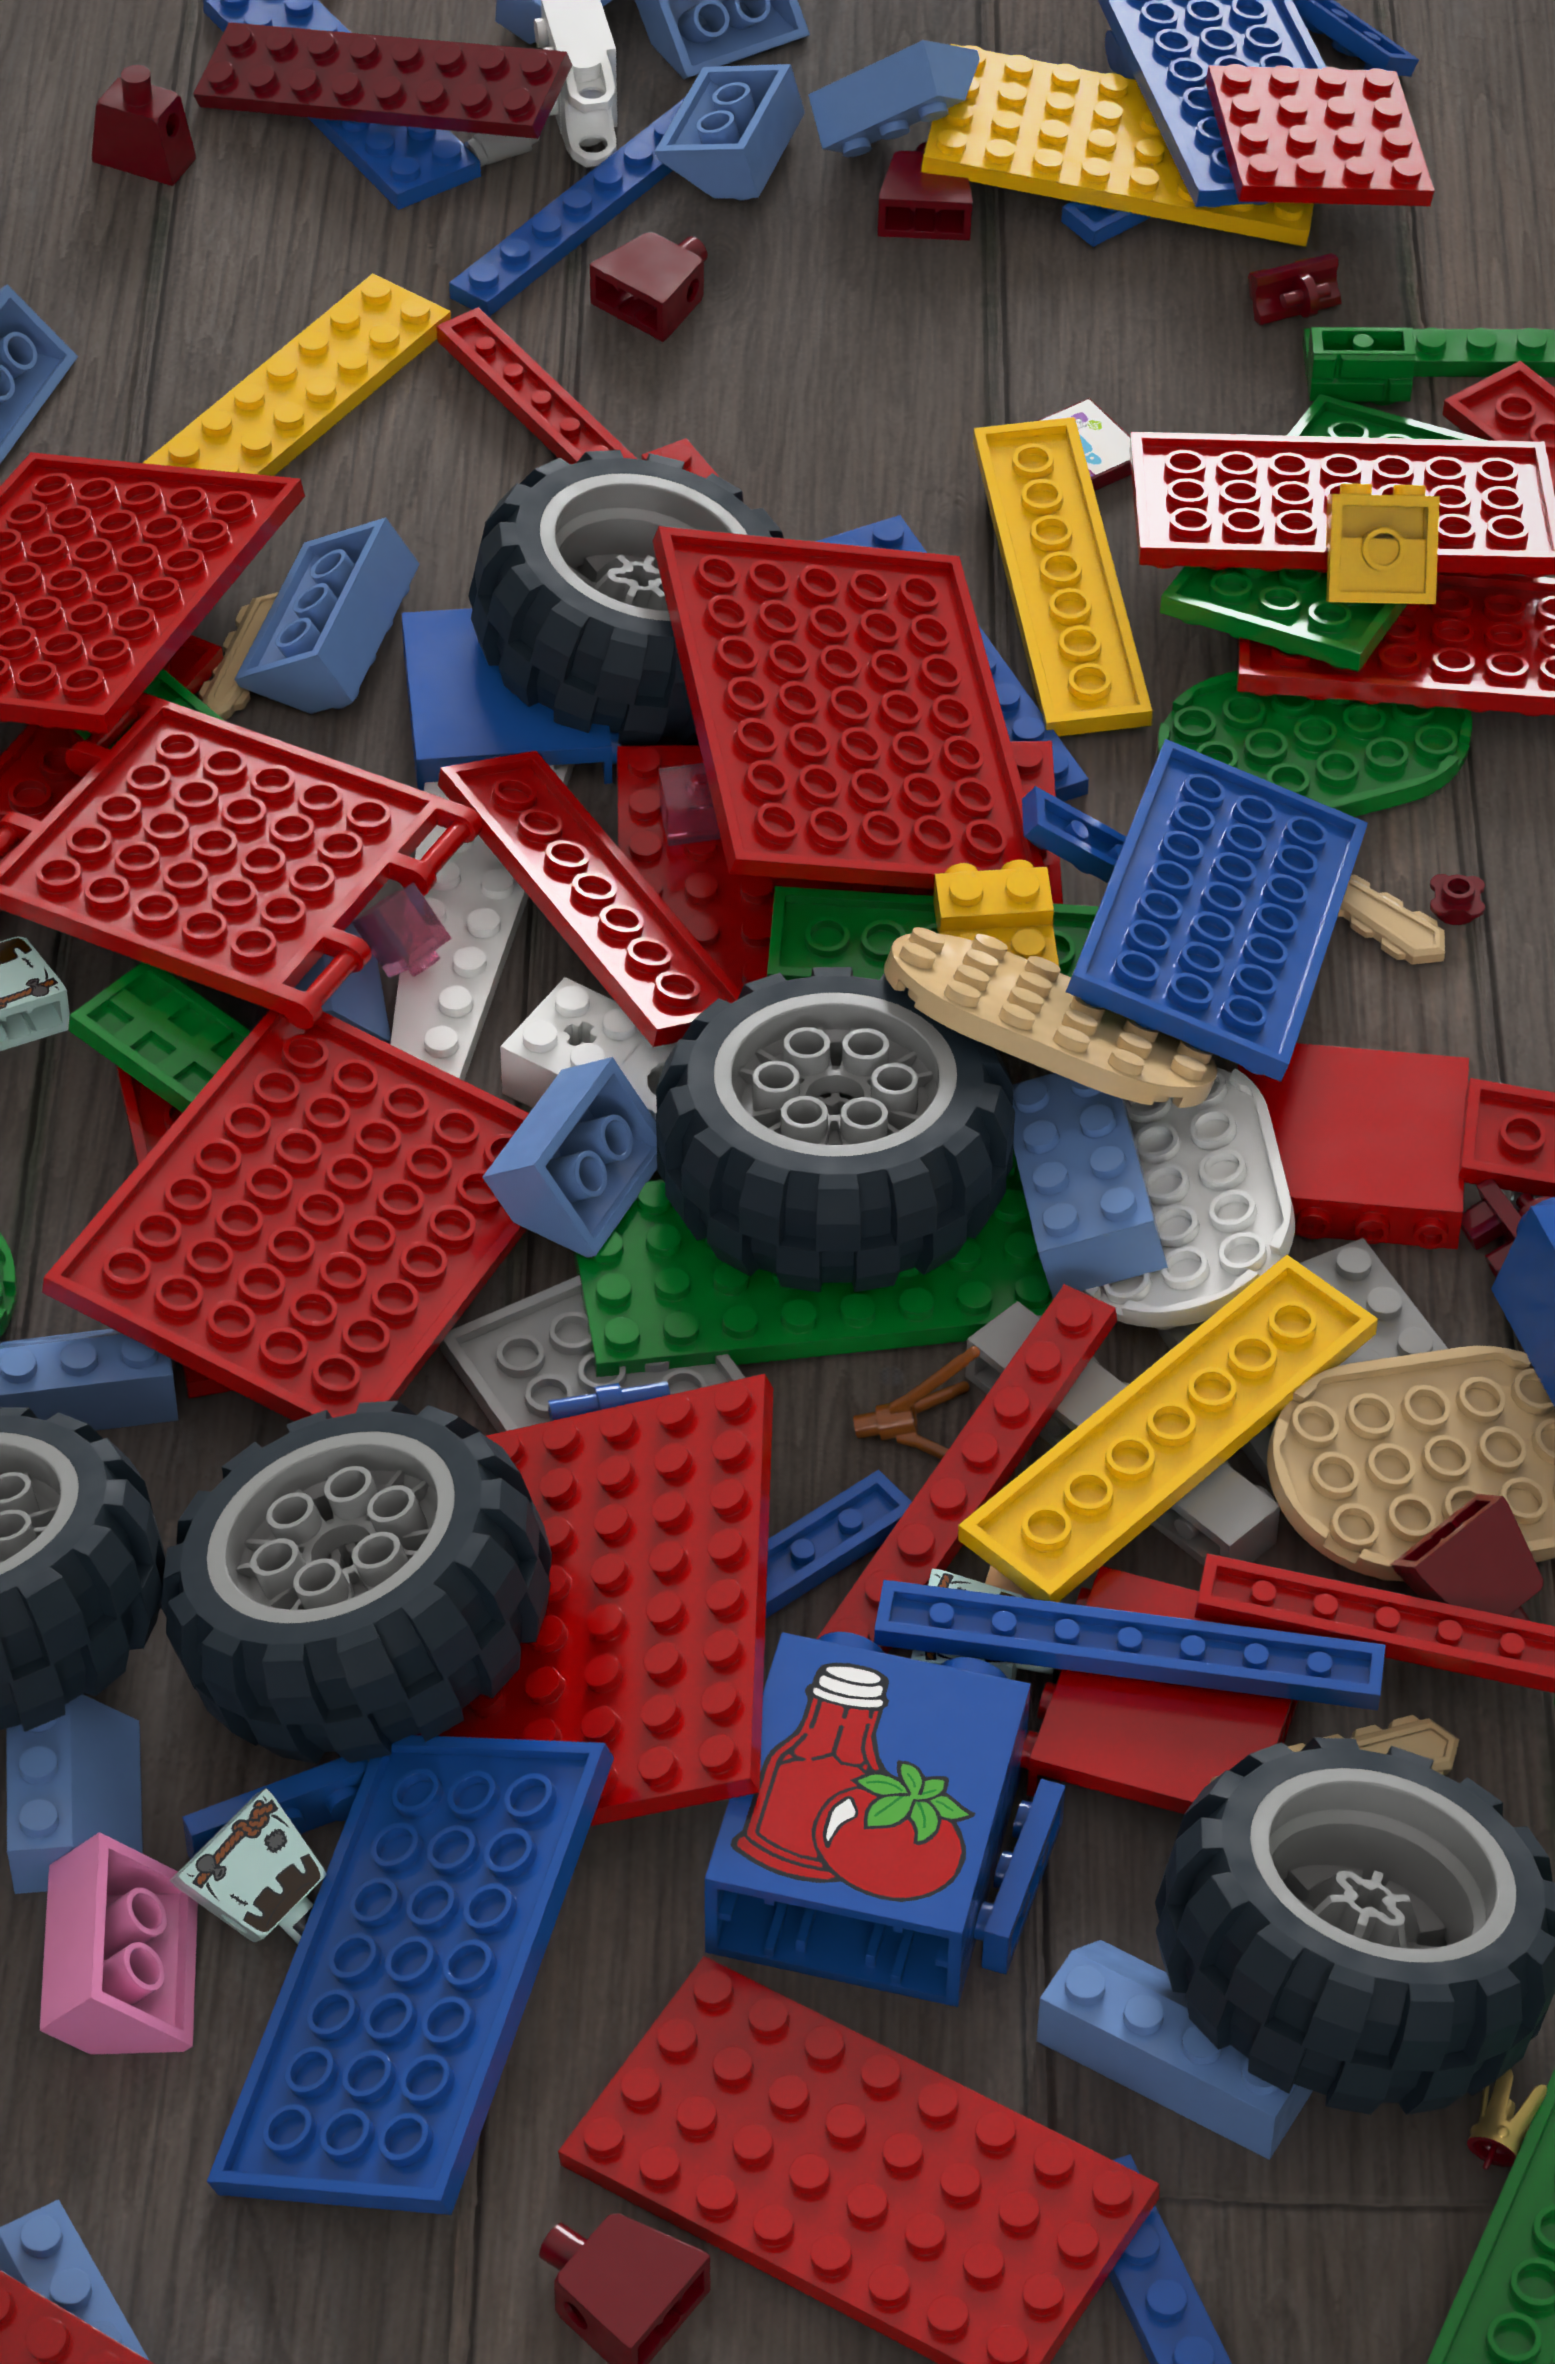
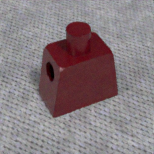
[92,65,196,186]
[877,142,973,241]
[590,232,708,342]
[1390,1494,1544,1621]
[539,2213,710,2364]

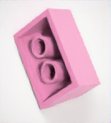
[39,1832,198,2055]

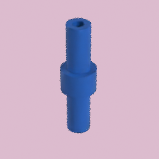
[548,1381,670,1421]

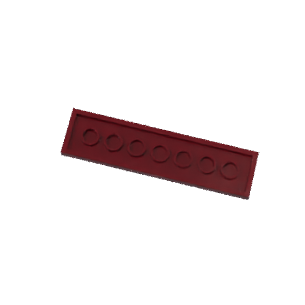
[193,22,572,139]

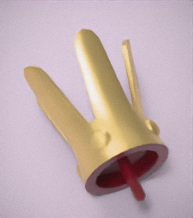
[1467,2069,1547,2170]

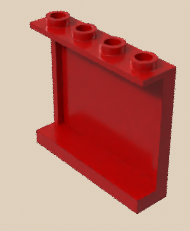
[1237,1043,1469,1249]
[1020,1566,1299,1814]

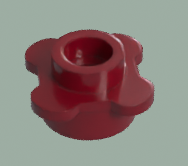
[1430,874,1485,925]

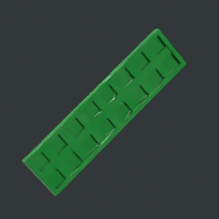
[68,962,251,1113]

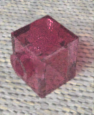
[659,763,721,846]
[352,882,452,977]

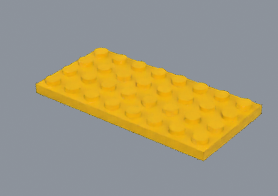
[921,44,1314,247]

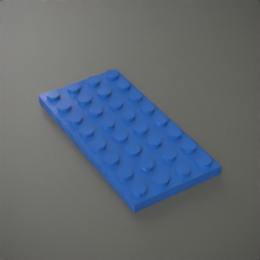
[1098,0,1326,208]
[1065,739,1368,1082]
[207,1735,614,2215]

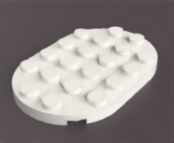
[1081,1068,1295,1330]

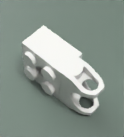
[534,0,617,167]
[500,977,677,1120]

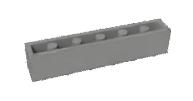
[965,1301,1280,1566]

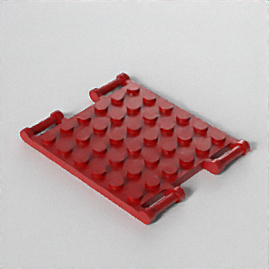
[0,692,483,1030]

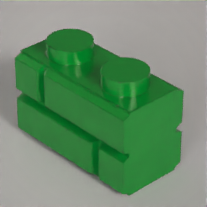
[1306,327,1416,406]

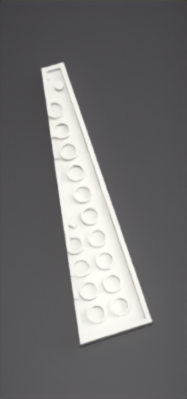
[390,764,575,1081]

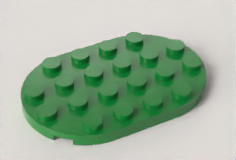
[1157,670,1472,817]

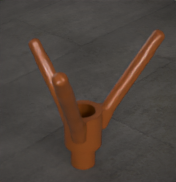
[853,1346,980,1460]

